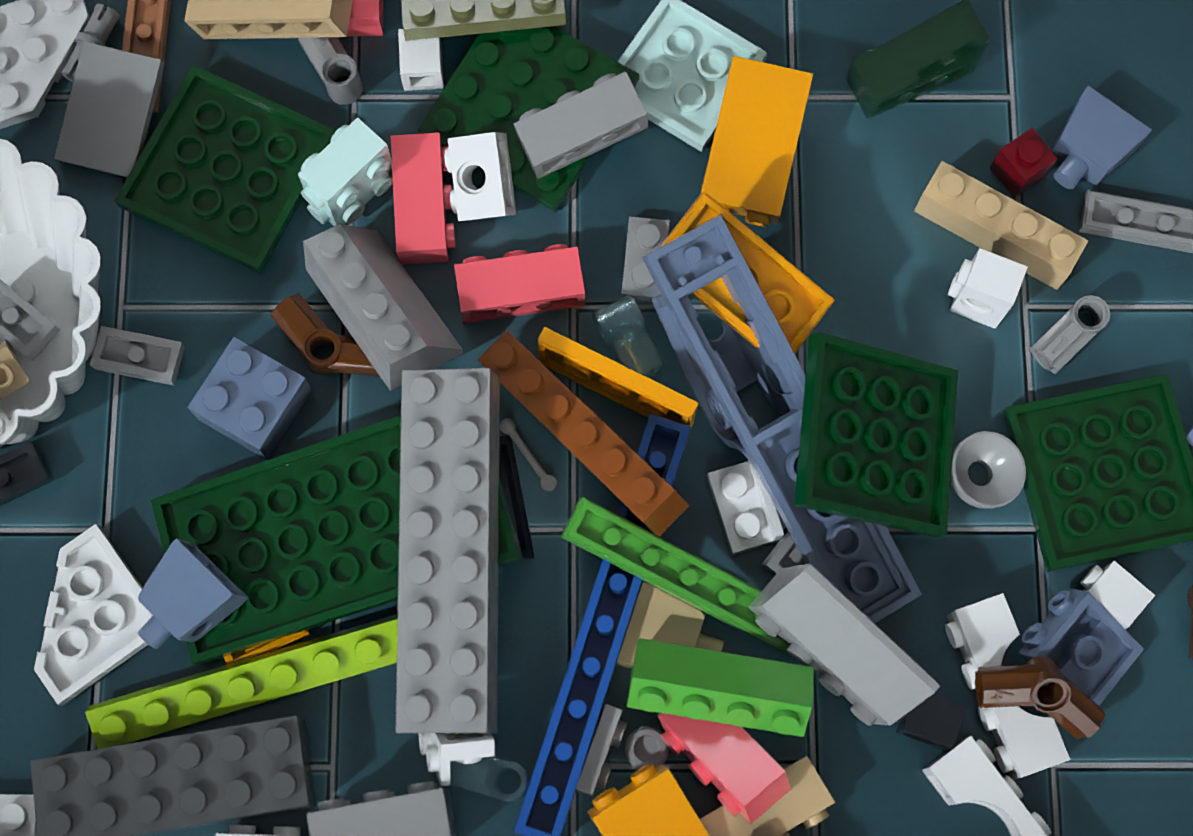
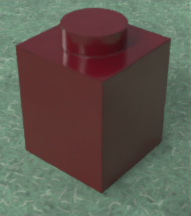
[990,128,1057,198]

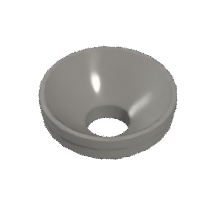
[951,431,1026,509]

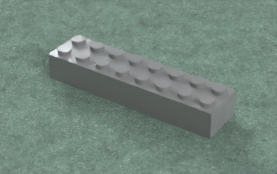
[396,368,500,733]

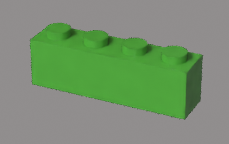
[627,638,814,737]

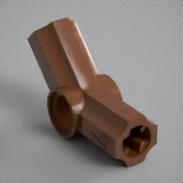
[270,293,381,378]
[975,656,1105,740]

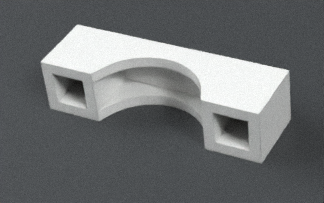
[945,593,1070,780]
[922,736,1051,836]

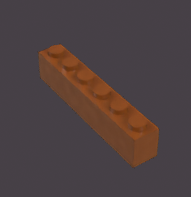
[478,330,689,537]

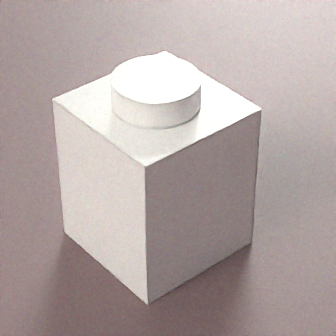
[398,29,444,91]
[1080,561,1155,629]

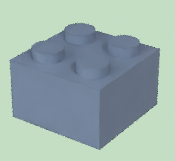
[187,337,313,460]

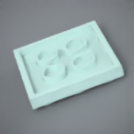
[618,0,767,152]

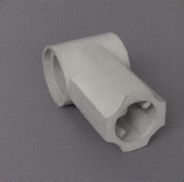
[298,37,363,105]
[1029,295,1111,374]

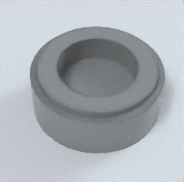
[625,727,669,770]

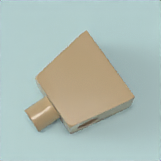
[617,582,724,668]

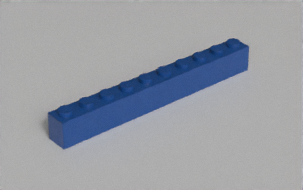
[514,414,691,836]

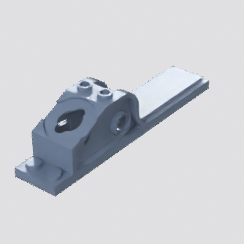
[642,215,922,624]

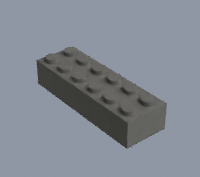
[30,715,316,836]

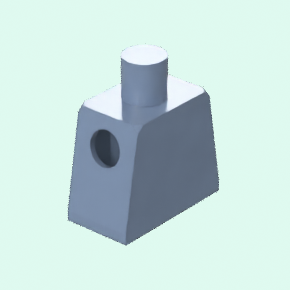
[1052,85,1152,189]
[138,538,249,649]

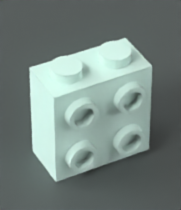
[298,117,393,226]

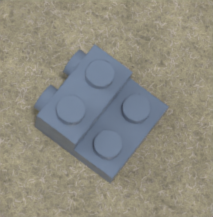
[1018,588,1144,705]

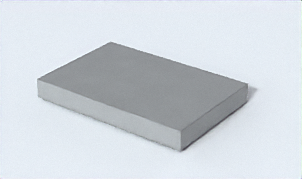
[54,41,165,178]

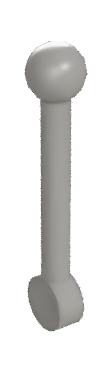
[500,418,557,492]

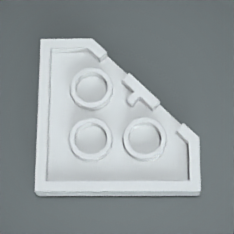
[0,0,91,129]
[34,524,153,706]

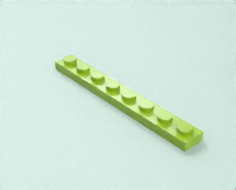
[85,614,398,749]

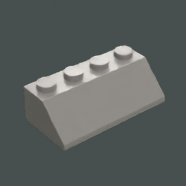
[303,224,463,391]
[748,564,940,726]

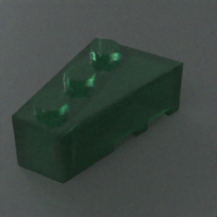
[846,0,990,119]

